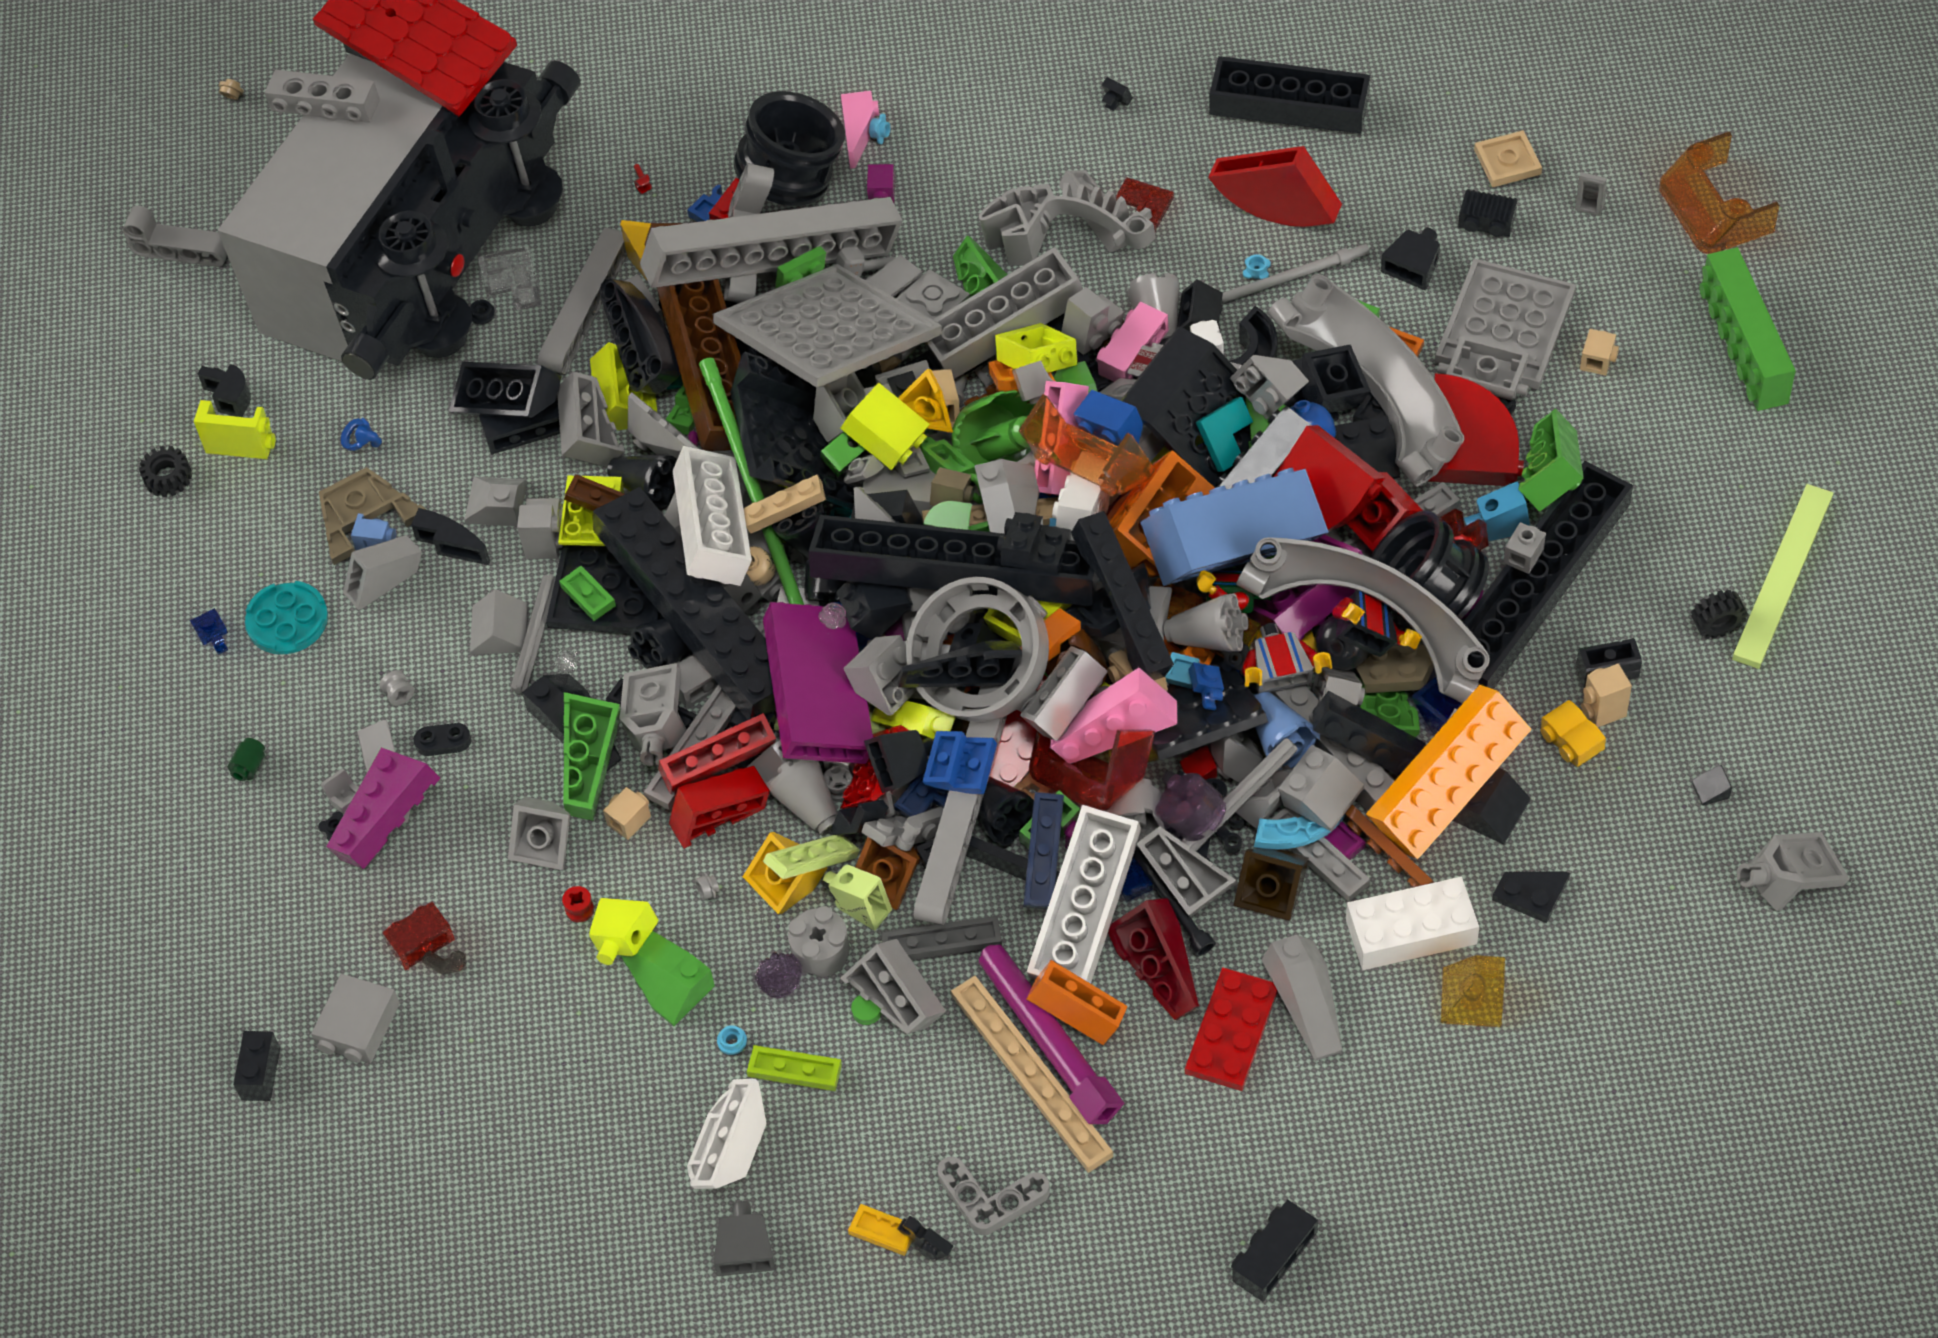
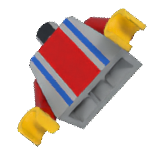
[1242,623,1333,694]

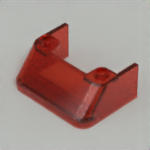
[1029,729,1155,811]

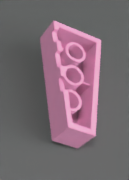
[1050,668,1177,764]

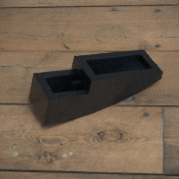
[411,508,490,565]

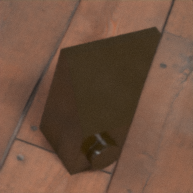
[1233,849,1309,921]

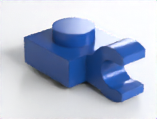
[1188,662,1224,710]

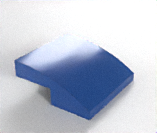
[923,731,997,794]

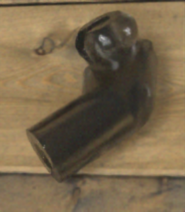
[422,950,466,975]

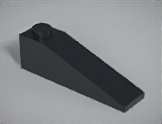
[897,640,1022,687]
[522,673,621,771]

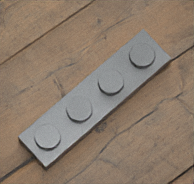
[1270,807,1370,902]

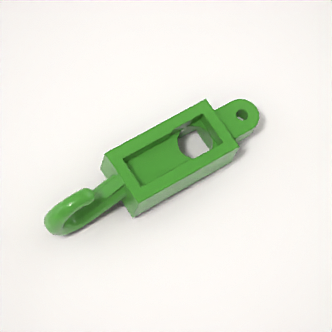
[920,437,983,504]

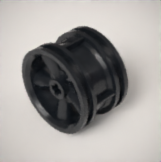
[733,91,845,206]

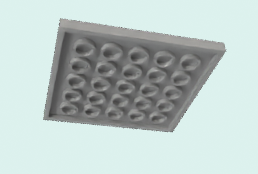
[713,264,942,388]

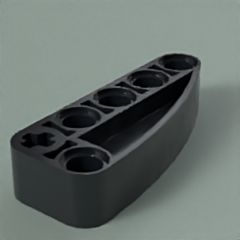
[599,278,680,395]

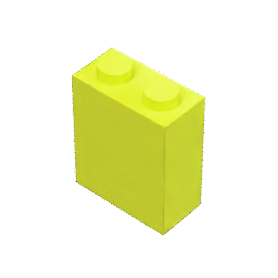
[840,383,930,470]

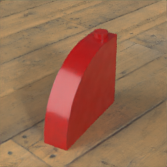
[1208,146,1342,227]
[1428,373,1524,486]
[1274,425,1385,532]

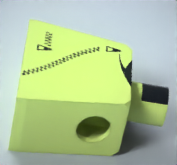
[822,865,892,931]

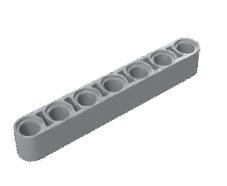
[538,227,627,374]

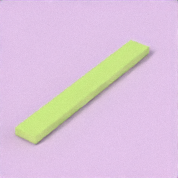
[1732,484,1834,669]

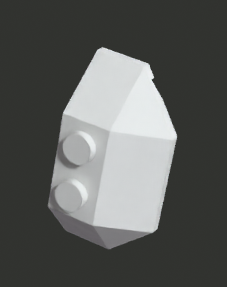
[687,1079,767,1189]

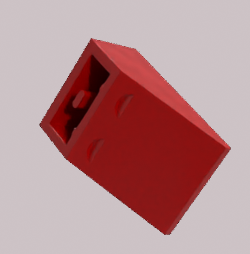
[840,725,923,809]

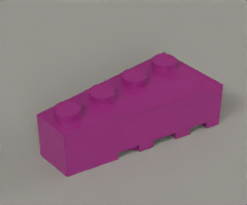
[326,747,441,869]

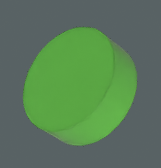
[851,995,882,1025]

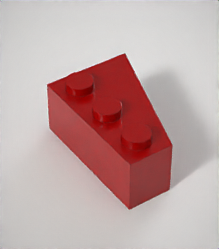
[669,766,770,849]

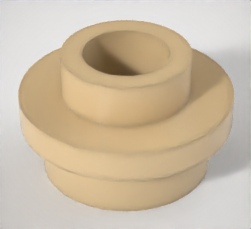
[219,79,244,100]

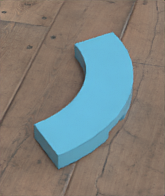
[1254,814,1346,850]

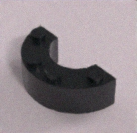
[1230,306,1278,365]

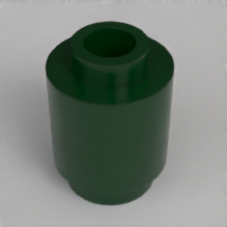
[227,738,265,781]

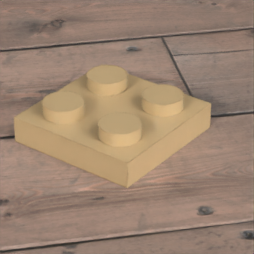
[1474,130,1542,188]

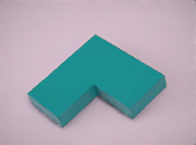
[1196,397,1253,472]

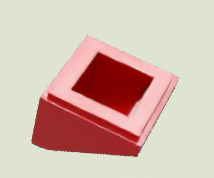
[1180,746,1217,784]

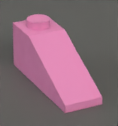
[841,91,879,169]

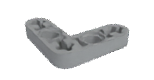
[937,1157,1050,1235]

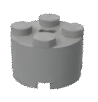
[1104,779,1164,842]
[788,906,850,977]

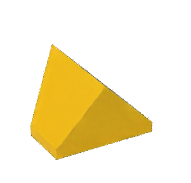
[898,369,953,433]

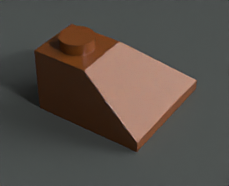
[855,837,920,910]

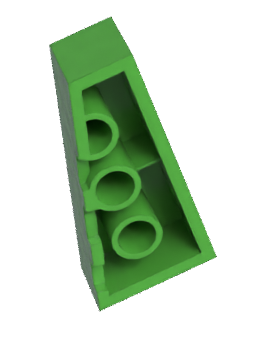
[1518,408,1584,512]

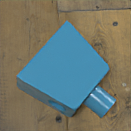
[1463,481,1530,541]

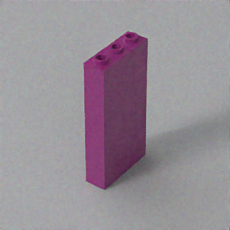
[763,602,873,764]

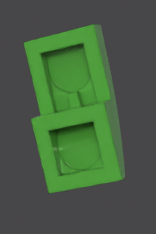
[666,384,695,435]

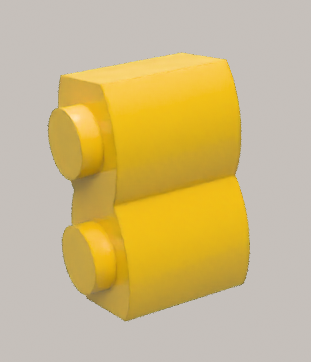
[1540,700,1606,767]

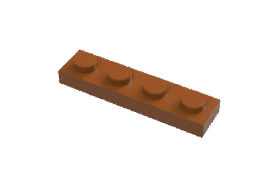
[1345,804,1434,888]

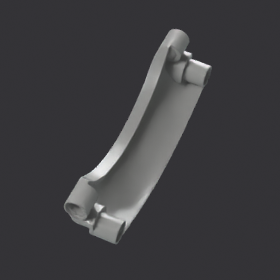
[1268,274,1464,486]
[1236,537,1489,704]

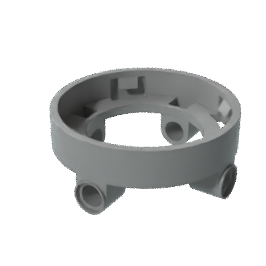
[906,577,1049,722]

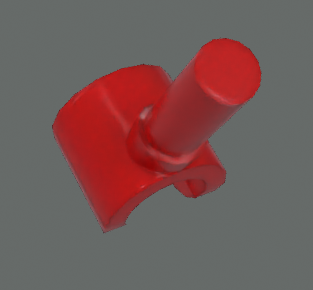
[634,164,652,194]

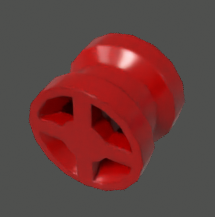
[562,886,594,923]

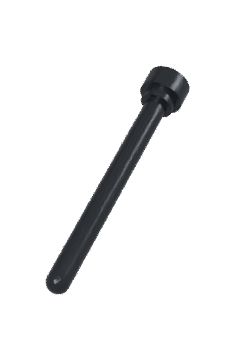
[1133,845,1216,957]

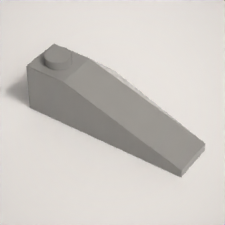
[628,392,701,459]
[975,459,1039,533]
[1262,935,1342,1061]

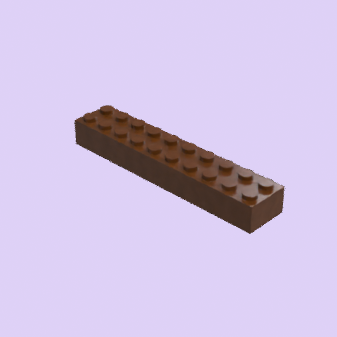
[644,223,741,451]

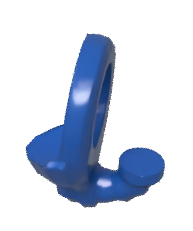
[340,417,382,451]

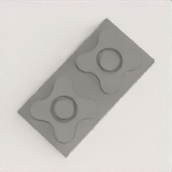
[893,269,970,361]

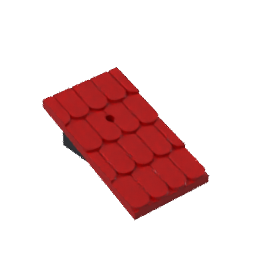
[313,0,517,116]

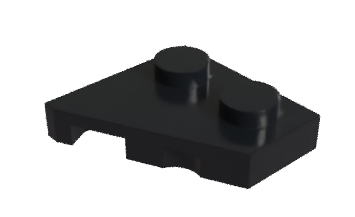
[1492,871,1570,923]

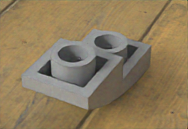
[844,451,885,484]

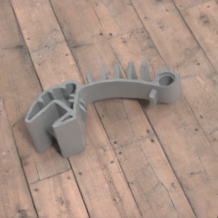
[979,183,1156,266]

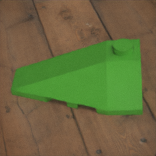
[1356,674,1420,737]
[620,931,715,1026]

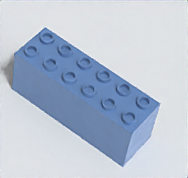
[1140,468,1328,586]

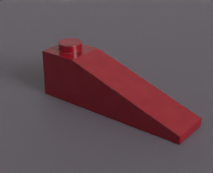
[1108,898,1199,1020]

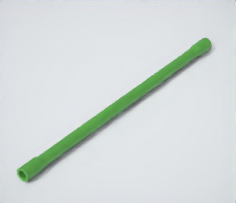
[699,358,804,605]

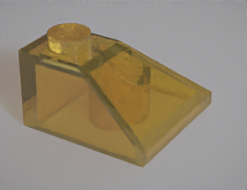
[1441,955,1505,1027]

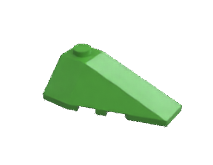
[953,236,1008,297]

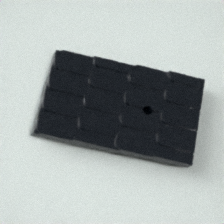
[1106,642,1268,760]

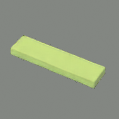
[763,834,860,879]

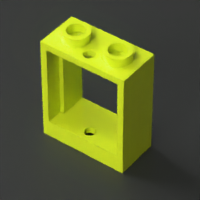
[995,323,1077,373]

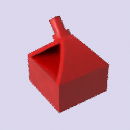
[1347,472,1423,551]

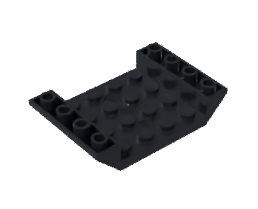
[1120,327,1251,488]
[730,352,855,510]

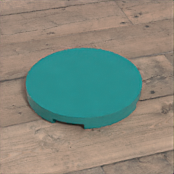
[245,581,328,654]

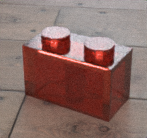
[382,901,455,971]

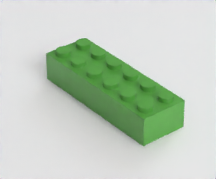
[1699,247,1796,411]

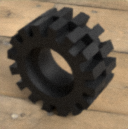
[139,446,192,497]
[1691,590,1748,639]

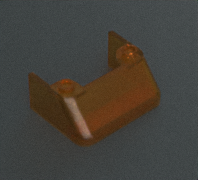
[1659,131,1780,254]
[1018,394,1155,496]

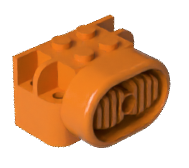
[1107,450,1215,577]

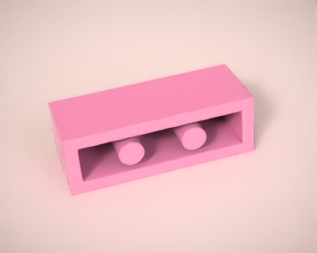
[1096,302,1169,382]

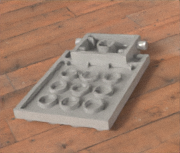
[1435,258,1576,400]

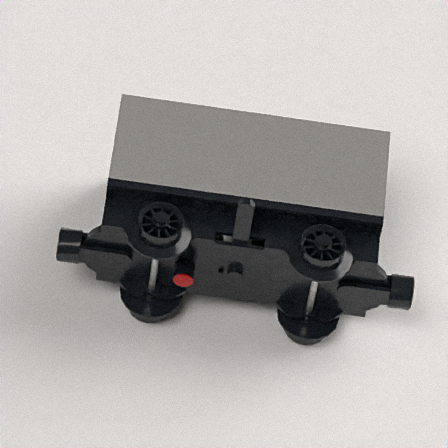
[217,54,581,380]

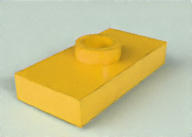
[848,1204,913,1256]

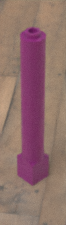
[978,945,1125,1124]

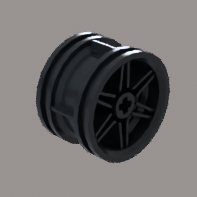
[1370,510,1489,631]

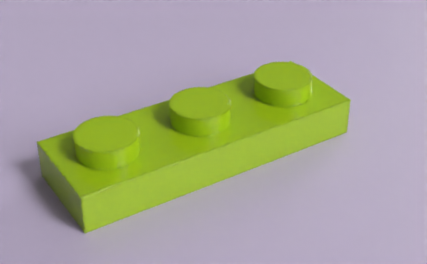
[747,1045,842,1091]

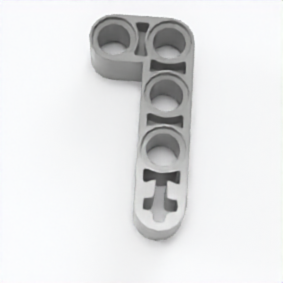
[123,206,227,267]

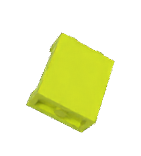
[193,400,276,459]

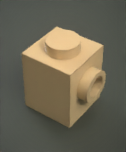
[1580,329,1619,376]
[603,787,651,840]

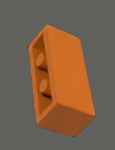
[1026,960,1128,1045]

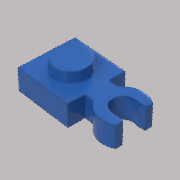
[687,185,722,222]

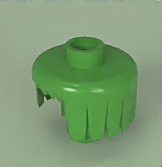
[952,390,1042,465]

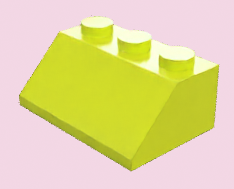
[590,342,658,430]

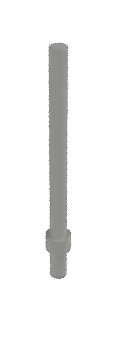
[1222,244,1370,304]

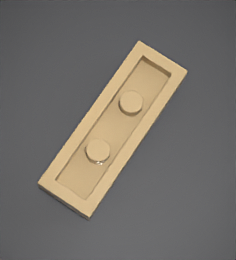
[743,475,826,534]

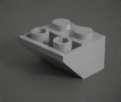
[1230,355,1309,420]
[843,635,917,715]

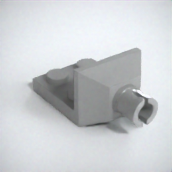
[619,663,687,766]
[1737,832,1850,911]

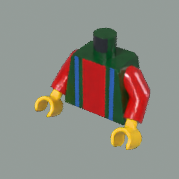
[1197,567,1272,613]

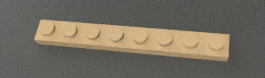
[951,976,1113,1173]

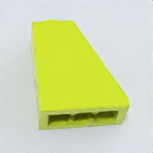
[871,701,955,741]

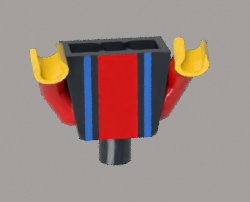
[1332,590,1422,657]

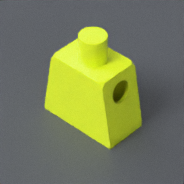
[589,898,659,965]

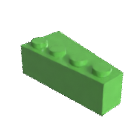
[563,692,620,821]

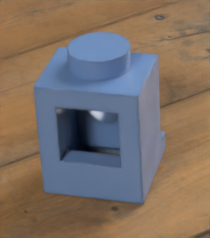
[351,513,396,551]

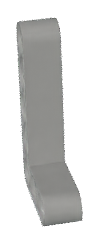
[724,163,774,304]

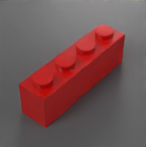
[658,713,776,794]

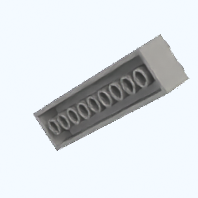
[640,197,903,288]

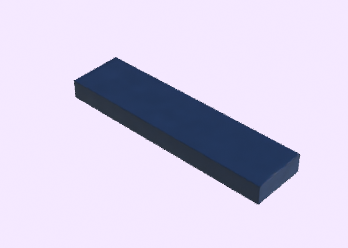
[1023,792,1064,910]

